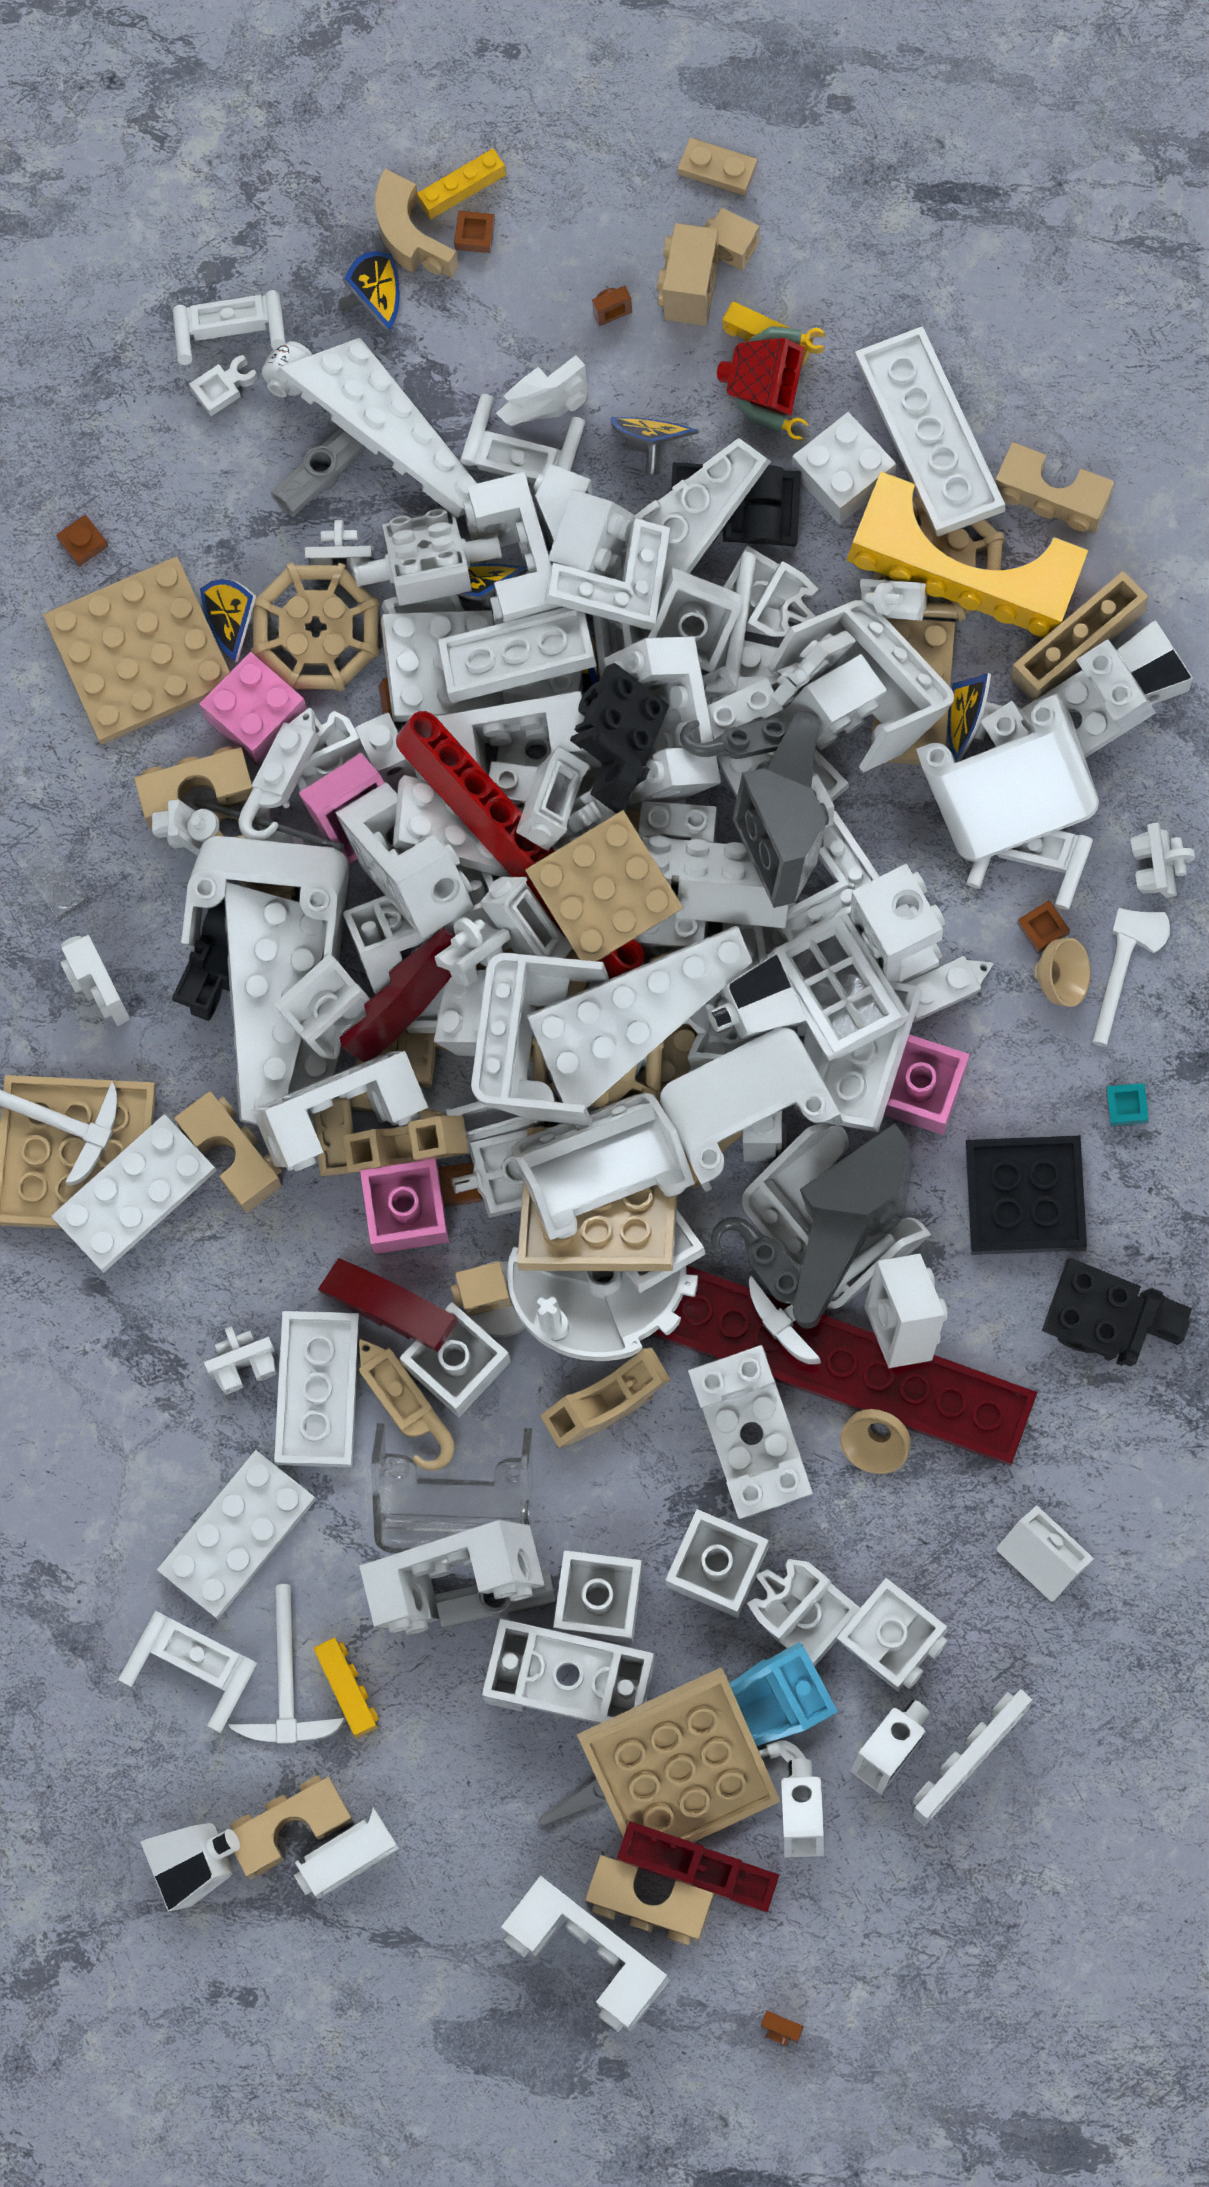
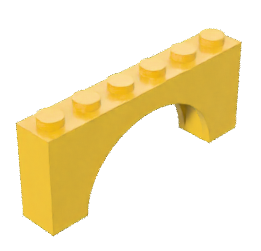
[846,471,1089,637]

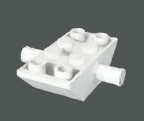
[353,509,502,606]

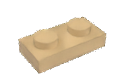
[678,137,758,196]

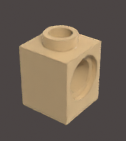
[704,207,760,271]
[451,1261,511,1317]

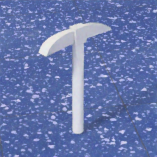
[702,551,780,698]
[0,1082,117,1186]
[749,1234,896,1364]
[228,1583,346,1744]

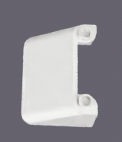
[916,694,1099,862]
[660,1027,843,1192]
[511,1093,695,1240]
[742,1123,931,1309]

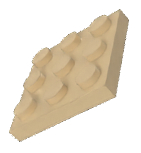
[525,810,683,962]

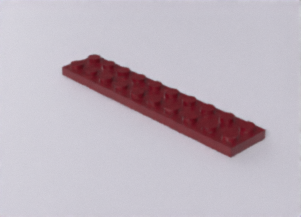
[651,1266,1038,1466]

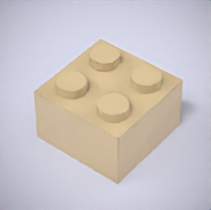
[657,223,719,326]

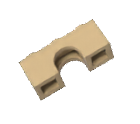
[995,442,1115,533]
[134,747,253,829]
[174,1091,282,1213]
[342,1115,469,1173]
[230,1775,354,1880]
[585,1855,714,1946]

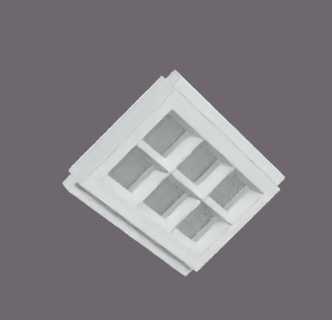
[766,913,910,1061]

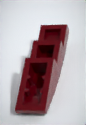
[339,928,456,1062]
[318,1258,458,1353]
[616,1821,780,1913]

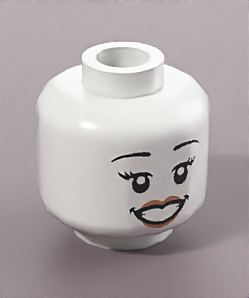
[262,341,312,397]

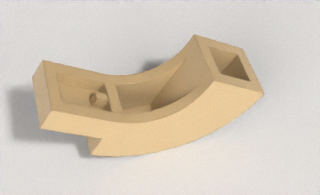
[375,168,459,278]
[540,1347,671,1448]

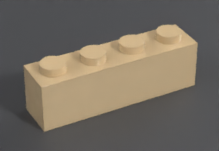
[1011,571,1149,702]

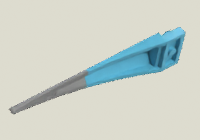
[538,1642,838,1825]

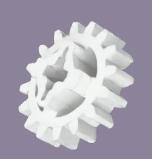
[562,787,633,839]

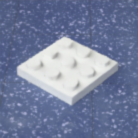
[381,610,504,722]

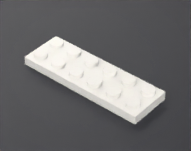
[855,326,1005,537]
[393,775,583,877]

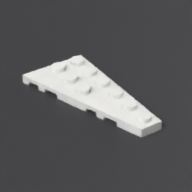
[274,338,477,517]
[612,438,771,640]
[224,882,327,1126]
[525,926,752,1109]

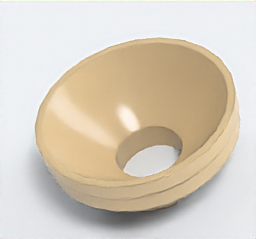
[1034,938,1091,1007]
[840,1409,911,1474]

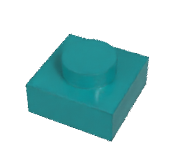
[1106,1083,1149,1127]

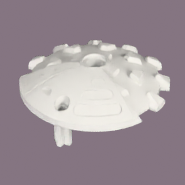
[507,1247,698,1361]

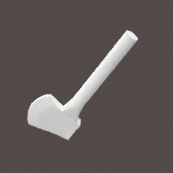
[1092,908,1170,1047]

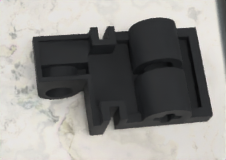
[671,462,801,547]
[570,663,669,814]
[172,899,230,1021]
[1042,1258,1192,1366]

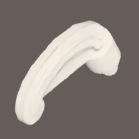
[759,1740,806,1763]

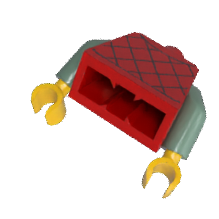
[717,326,825,441]

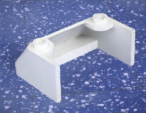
[767,600,954,772]
[181,836,350,962]
[471,953,609,1126]

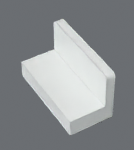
[997,1506,1094,1602]

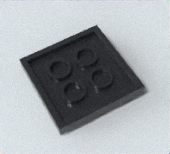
[965,1135,1087,1255]

